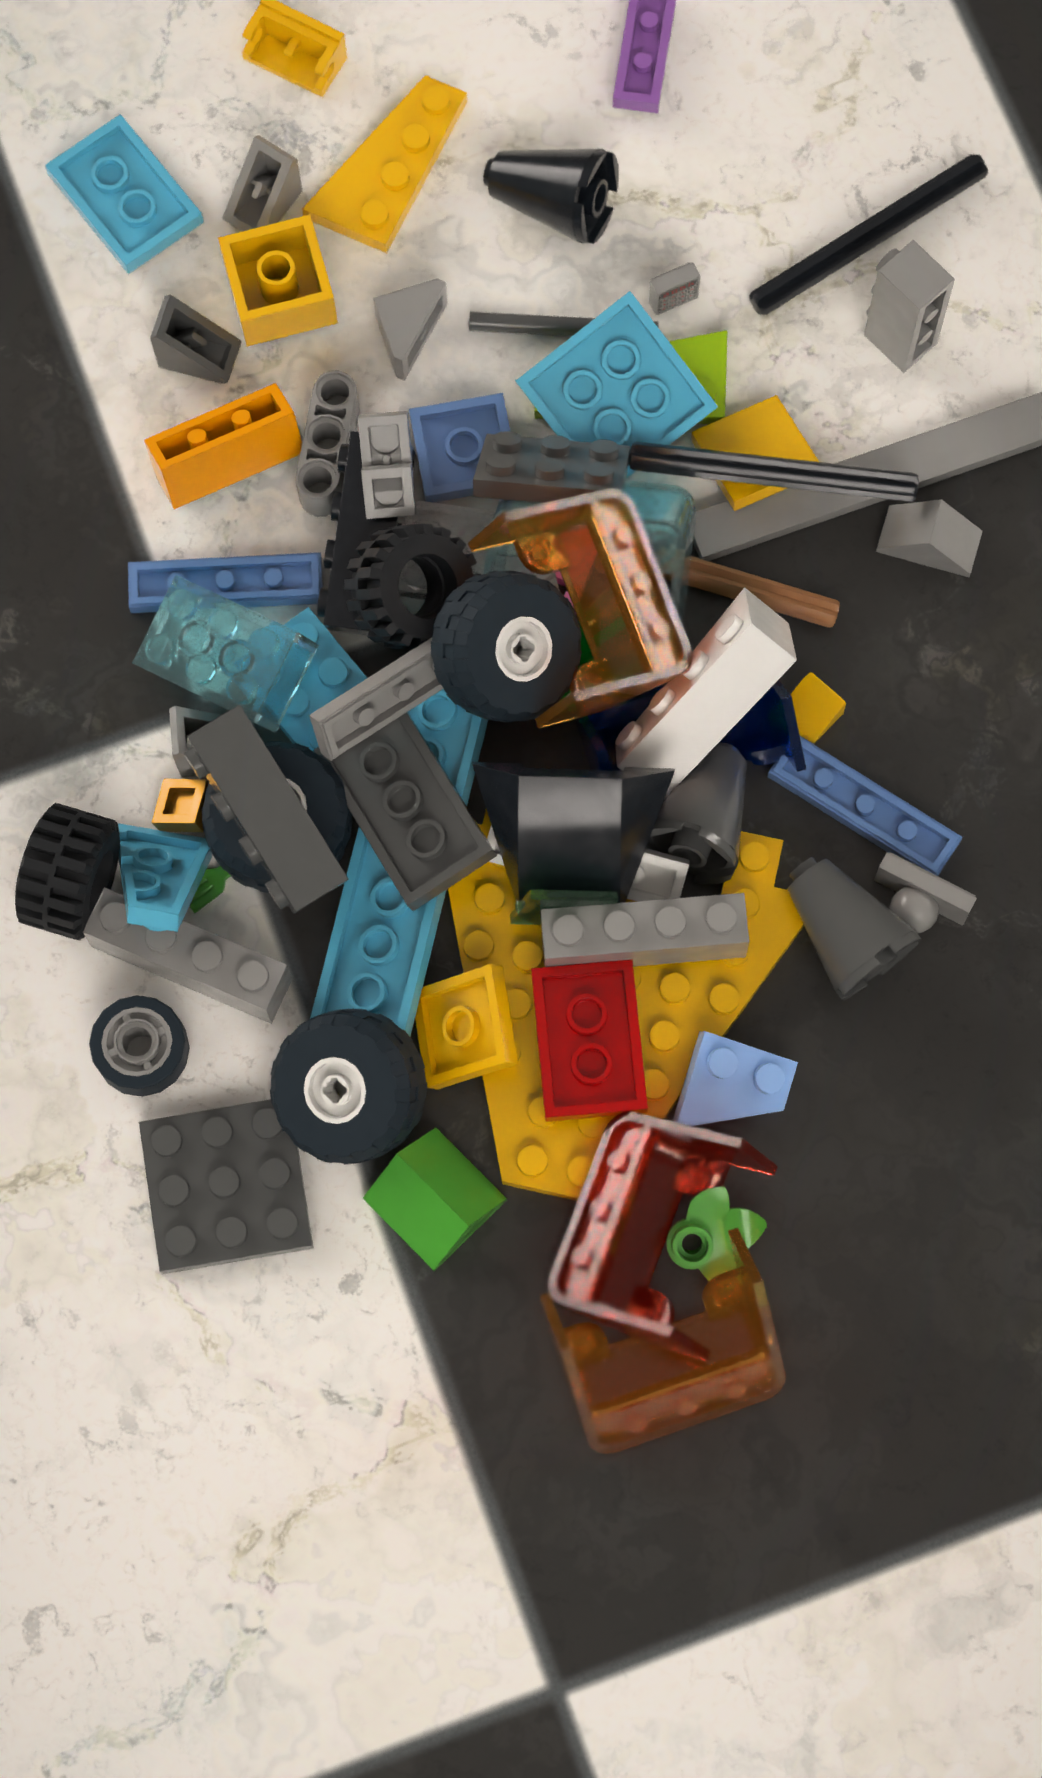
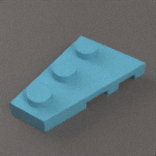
[118,823,212,932]

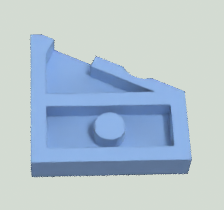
[671,1031,798,1127]

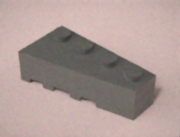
[184,704,348,914]

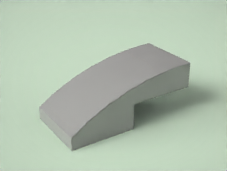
[357,411,416,519]

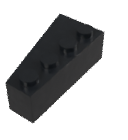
[317,431,417,635]

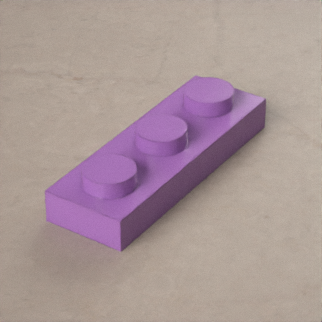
[613,0,677,114]

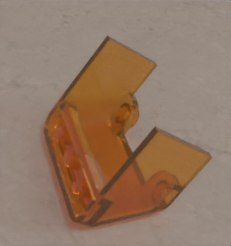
[468,488,692,728]
[540,1227,786,1454]

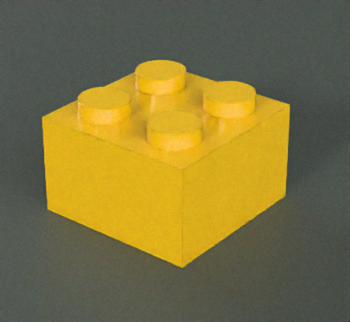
[218,214,338,346]

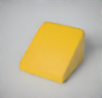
[775,672,846,744]

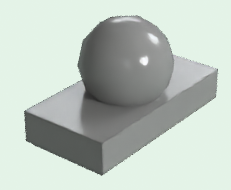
[874,852,977,933]

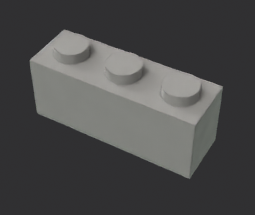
[864,240,955,373]

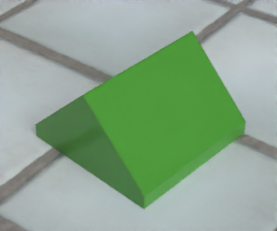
[363,1127,507,1271]

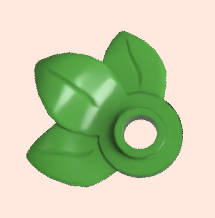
[666,1186,767,1286]

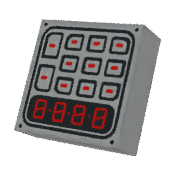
[649,262,700,316]

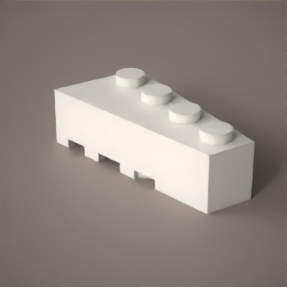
[615,587,797,798]

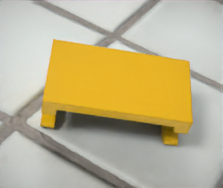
[242,0,347,98]

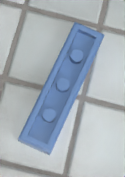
[128,552,323,613]
[768,733,963,876]

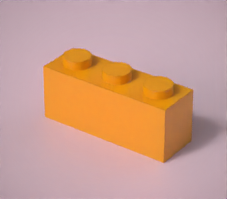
[144,383,302,509]

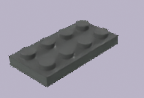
[313,712,497,911]

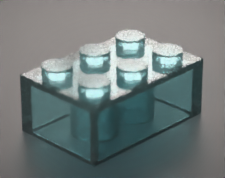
[132,574,319,733]

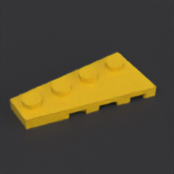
[302,75,467,253]

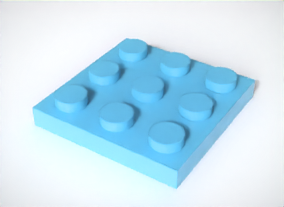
[516,291,718,479]

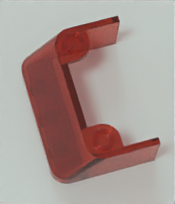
[548,1111,778,1361]

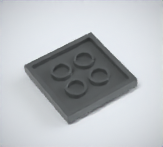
[139,1099,314,1274]

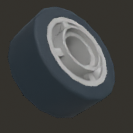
[89,995,190,1097]

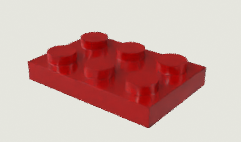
[531,959,648,1122]

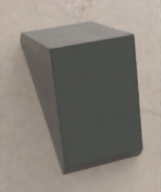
[150,294,242,384]

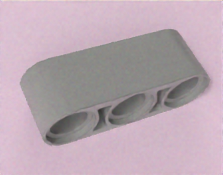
[296,370,359,517]

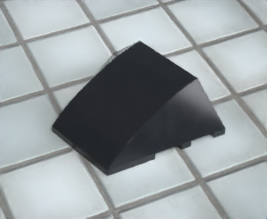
[472,762,675,914]

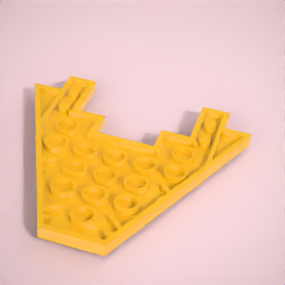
[448,809,804,1206]

